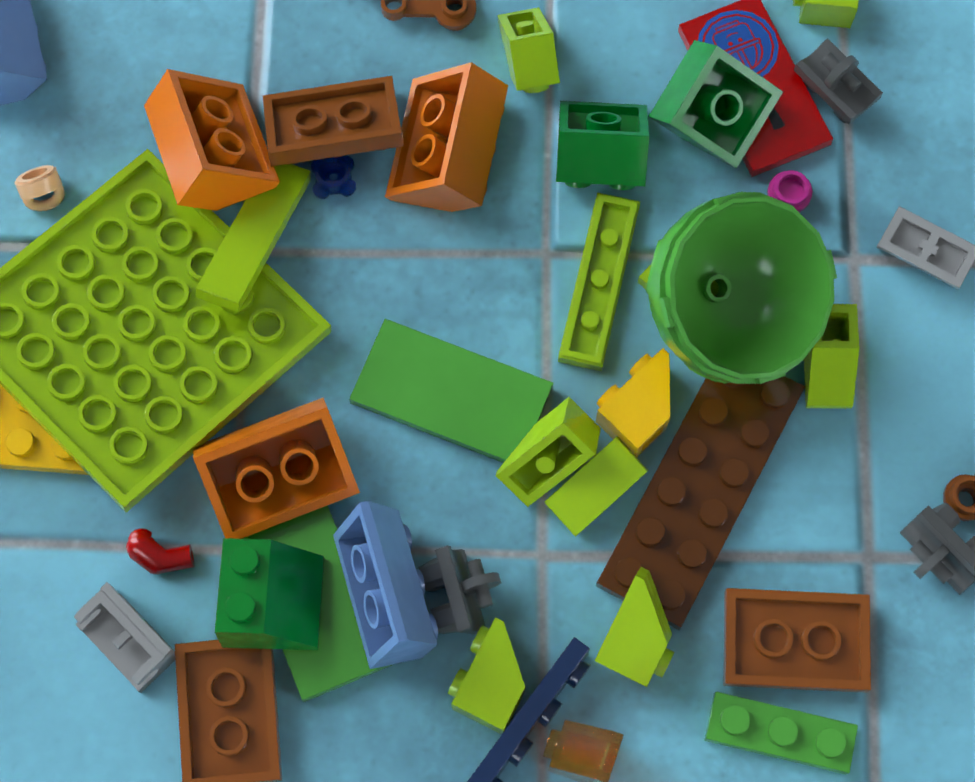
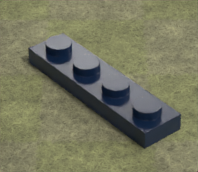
[467,637,591,782]

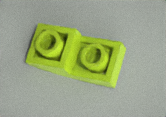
[544,436,648,537]

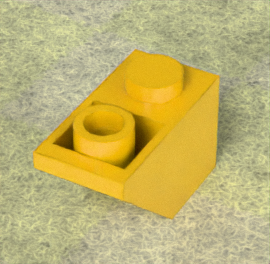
[596,348,670,457]

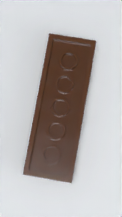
[596,376,805,630]

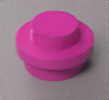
[767,170,813,212]

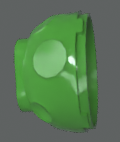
[646,191,837,384]

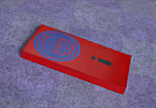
[678,0,833,177]

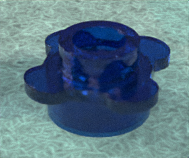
[311,155,356,199]

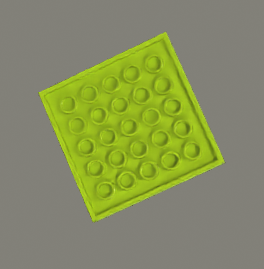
[0,149,331,513]

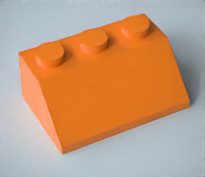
[385,62,508,212]
[144,69,280,211]
[193,397,360,539]

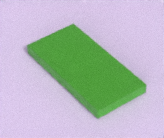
[349,319,553,463]
[242,505,392,702]

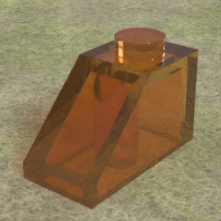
[543,720,624,782]

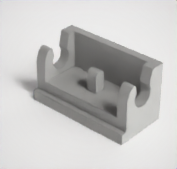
[877,206,975,289]
[74,582,175,693]

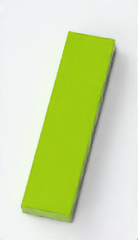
[196,164,311,313]
[558,192,640,372]

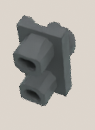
[794,38,883,125]
[900,503,975,595]
[418,545,501,635]

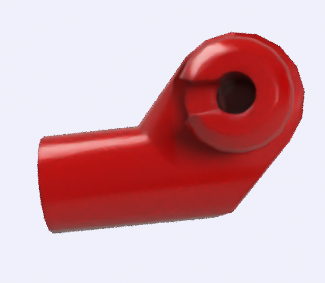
[126,528,195,574]

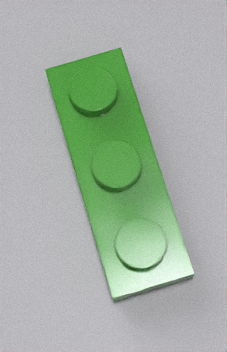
[704,692,858,774]

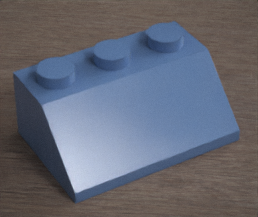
[0,0,47,106]
[333,501,438,669]

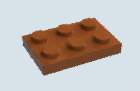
[262,76,404,167]
[723,588,871,693]
[175,640,282,782]

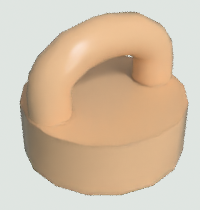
[14,165,65,211]

